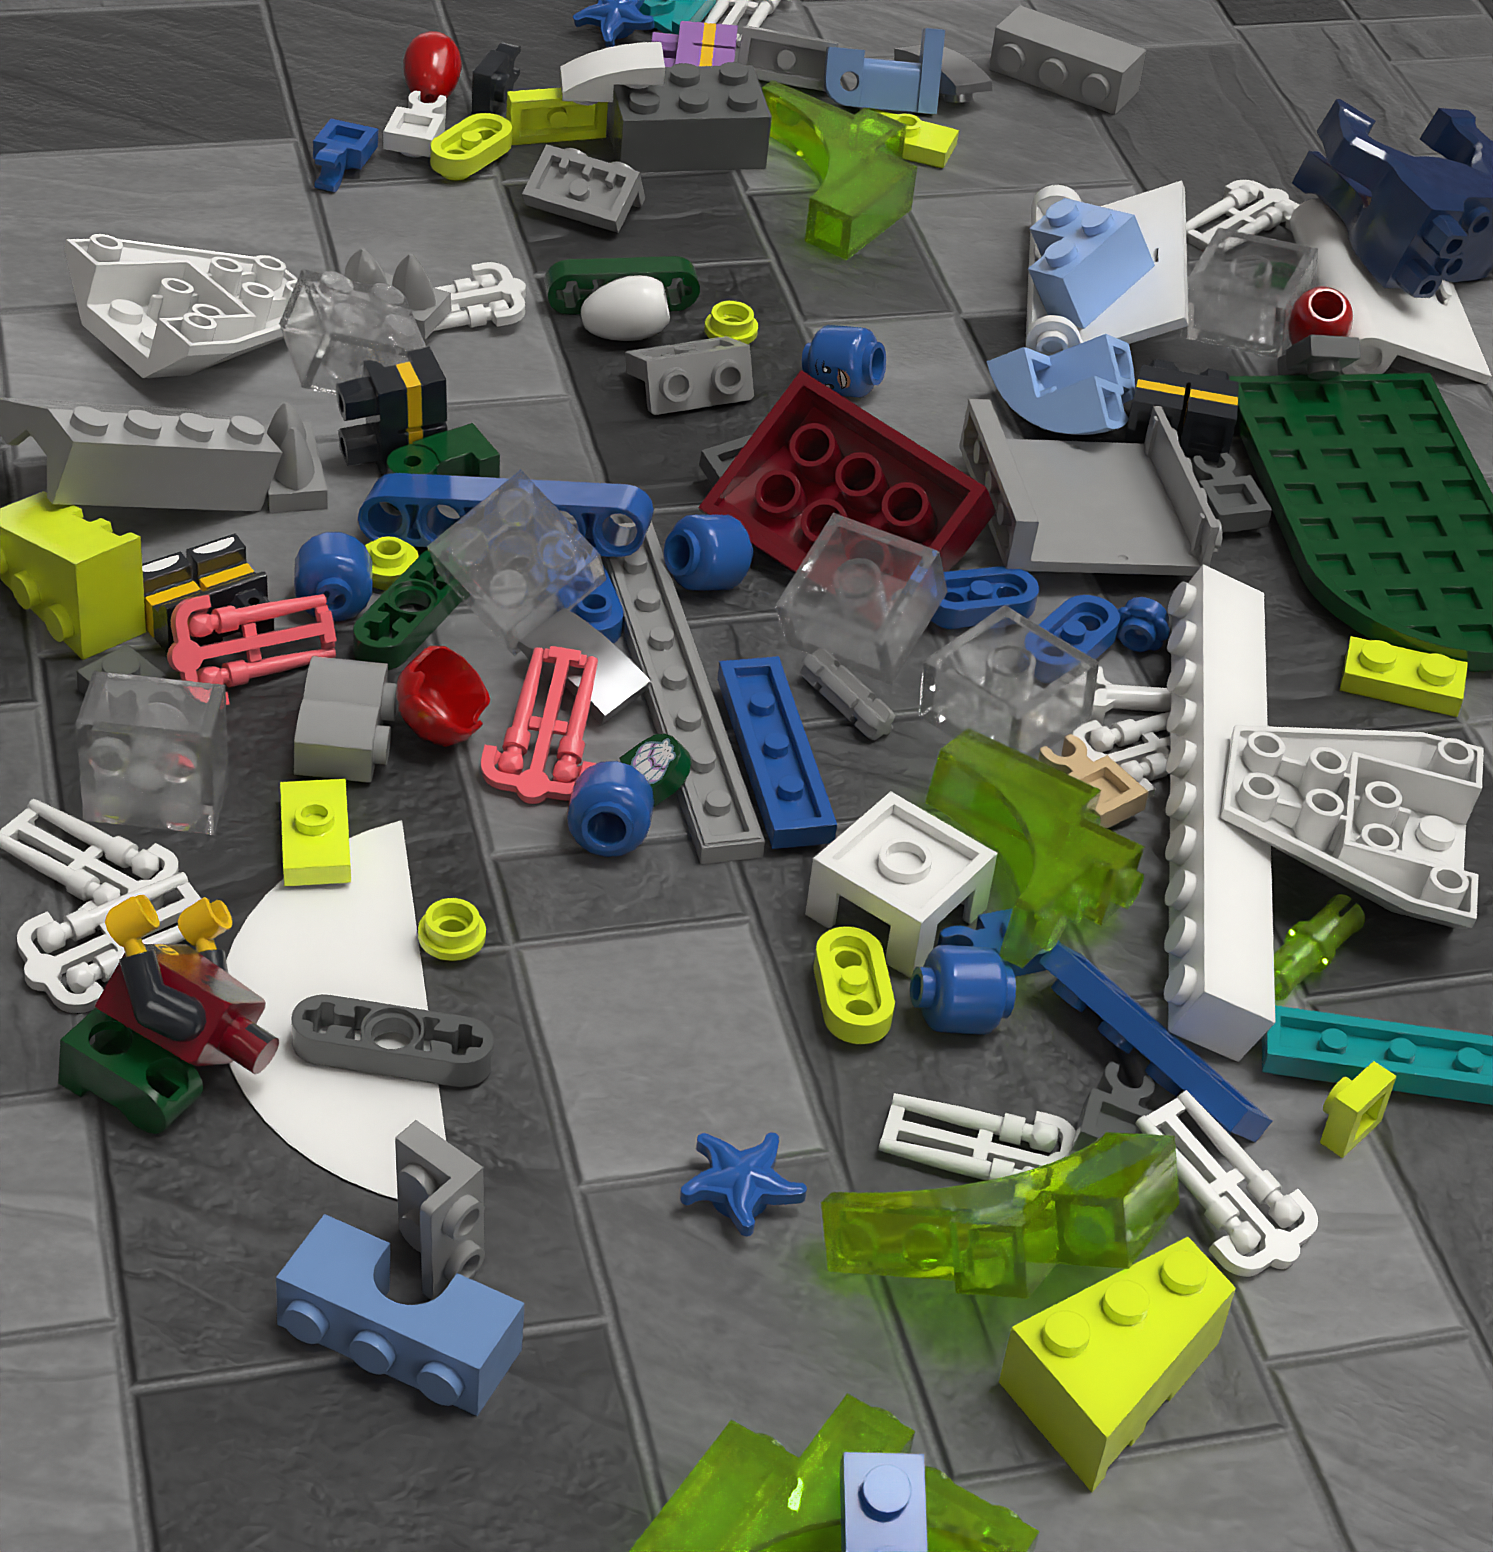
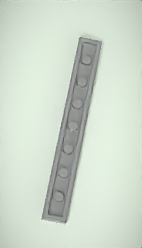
[598,521,765,865]

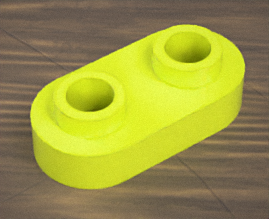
[430,113,512,181]
[814,926,895,1044]

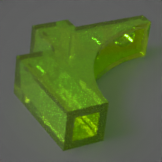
[762,80,918,260]
[925,728,1145,968]
[821,1132,1180,1299]
[629,1393,1040,1552]

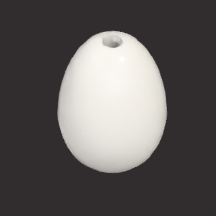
[581,275,670,341]

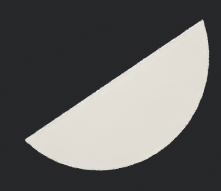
[226,820,446,1200]

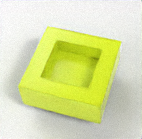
[1320,1061,1397,1158]

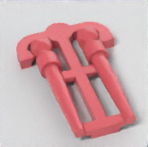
[167,594,337,708]
[481,646,598,804]

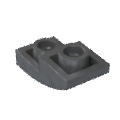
[894,45,992,102]
[517,608,651,725]

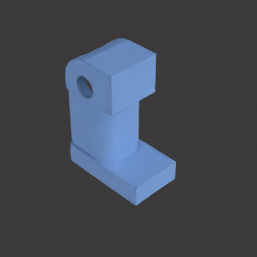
[824,28,945,114]

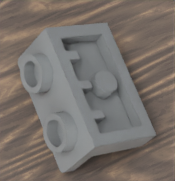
[522,144,645,233]
[625,336,754,415]
[395,1120,485,1300]

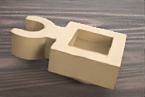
[1037,734,1148,833]

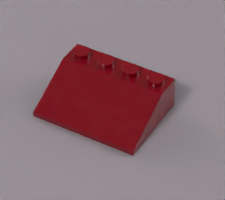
[698,370,996,632]

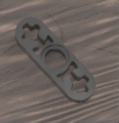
[291,994,494,1087]

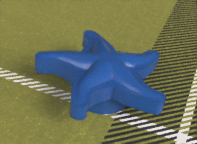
[573,0,655,48]
[680,1132,807,1237]

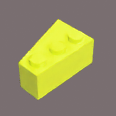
[0,491,146,660]
[999,1237,1236,1492]

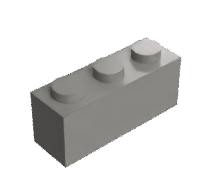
[989,5,1146,115]

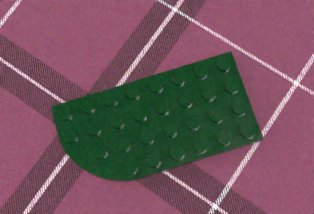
[1229,373,1493,672]

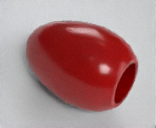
[403,31,462,103]
[1288,286,1353,345]

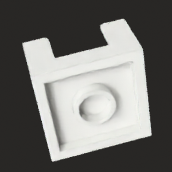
[805,791,998,978]

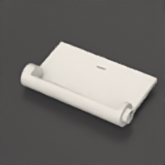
[1026,181,1189,356]
[1290,198,1492,384]

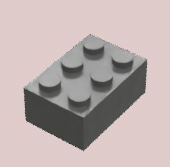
[607,62,772,172]

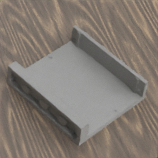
[959,399,1222,576]

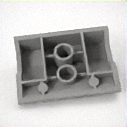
[0,397,283,512]

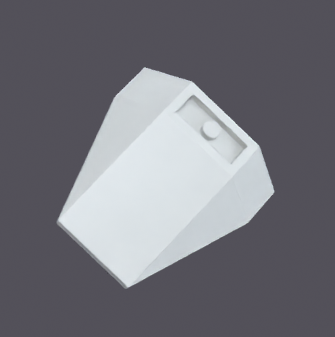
[64,234,335,378]
[1220,725,1484,928]

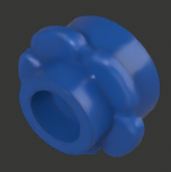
[1116,597,1170,652]

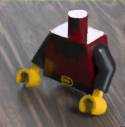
[94,894,279,1075]

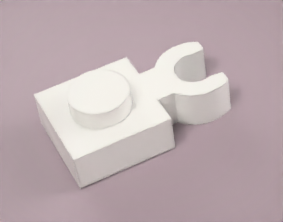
[383,91,446,157]

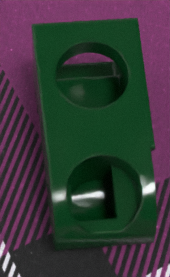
[387,423,500,511]
[58,1008,203,1134]

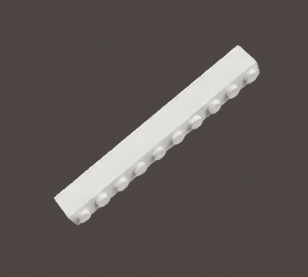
[1164,564,1275,1062]

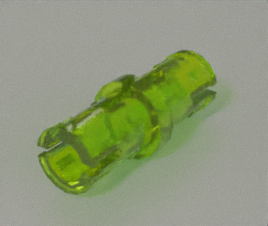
[1274,894,1365,1001]

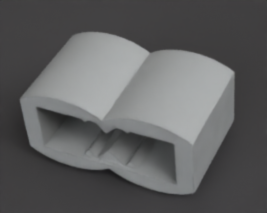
[294,656,398,782]

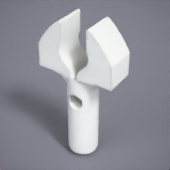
[1060,665,1171,725]

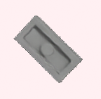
[737,26,839,92]
[329,248,452,339]
[262,401,328,513]

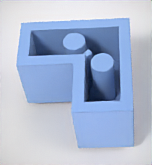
[1028,198,1155,329]

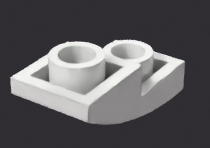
[560,42,665,105]

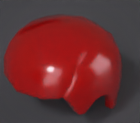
[396,646,490,747]

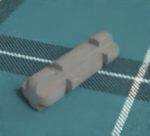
[800,648,895,740]

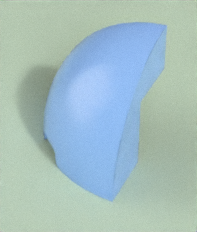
[987,334,1135,435]

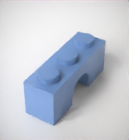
[276,1214,525,1416]

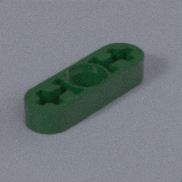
[544,256,700,314]
[353,547,471,670]

